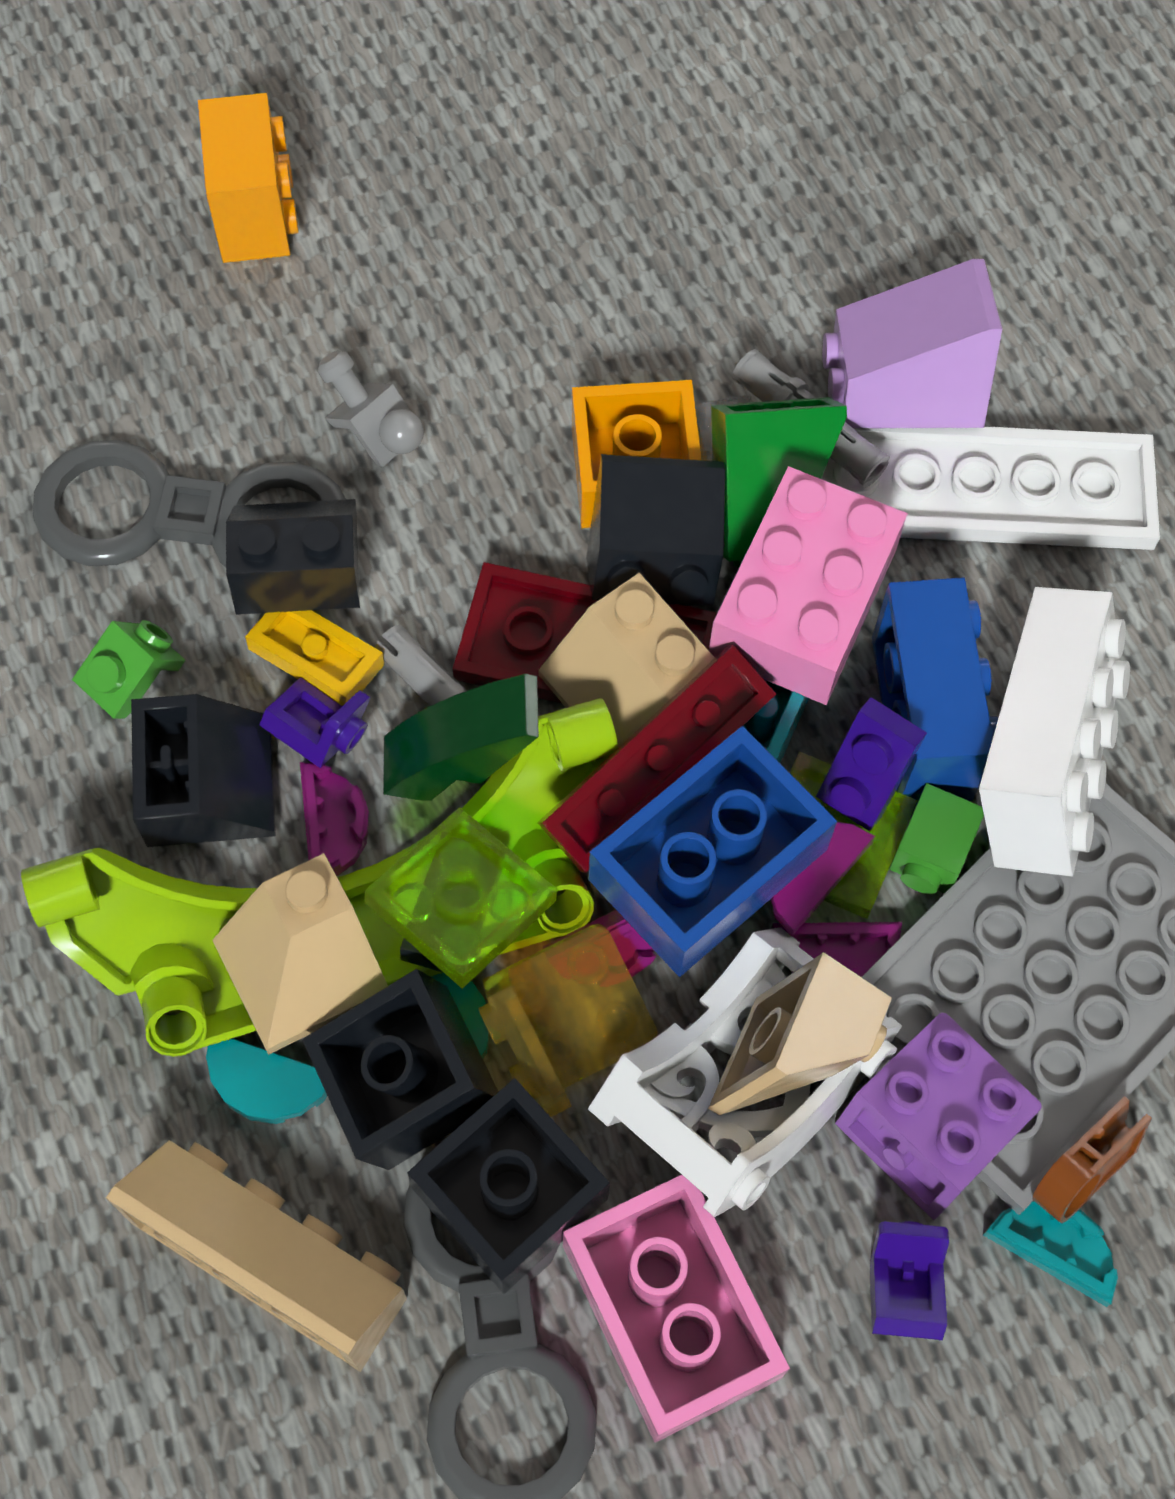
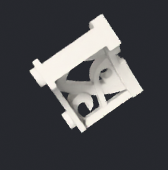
[588,927,902,1217]

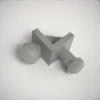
[318,350,425,468]

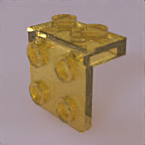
[479,924,658,1117]

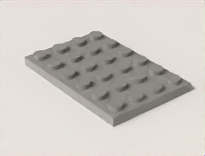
[862,783,1175,1215]

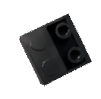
[131,694,276,847]

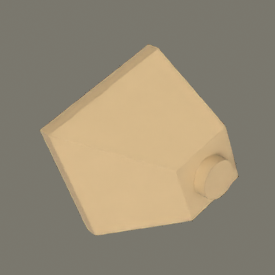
[212,853,388,1055]
[708,952,892,1116]

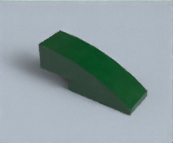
[383,674,539,801]

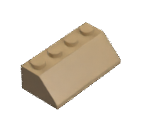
[106,1140,407,1372]

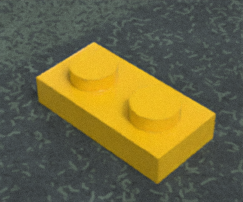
[245,610,384,706]

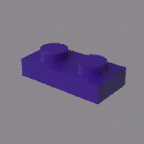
[816,697,927,832]

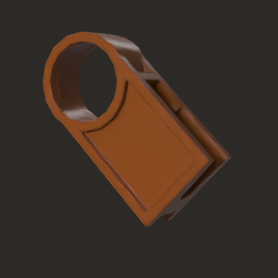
[1032,1096,1152,1223]

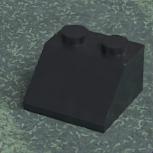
[586,454,725,606]
[226,499,360,615]

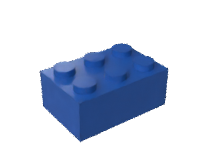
[872,577,998,807]
[588,726,837,978]

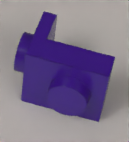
[259,677,371,768]
[870,1221,949,1340]

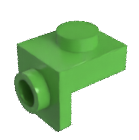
[72,620,185,719]

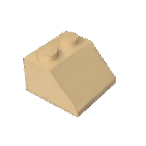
[539,573,715,748]

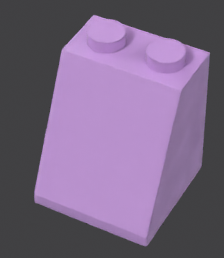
[822,259,1002,428]

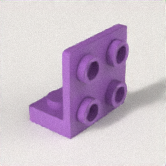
[835,1013,1042,1221]

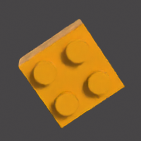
[198,93,299,263]
[572,380,702,528]

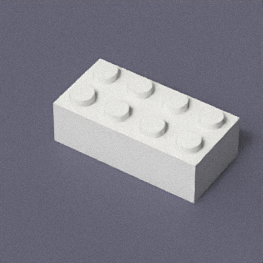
[979,587,1130,877]

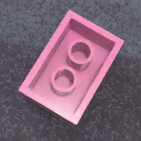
[709,466,908,705]
[563,1175,790,1443]

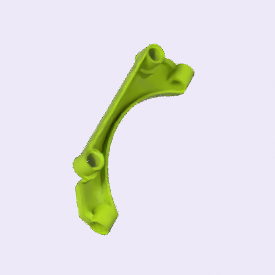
[21,698,618,1057]

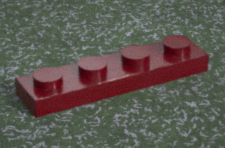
[538,645,776,873]

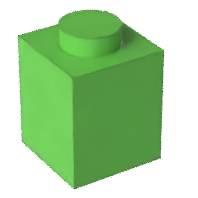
[889,783,984,894]

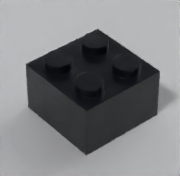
[302,969,499,1170]
[407,1078,610,1294]

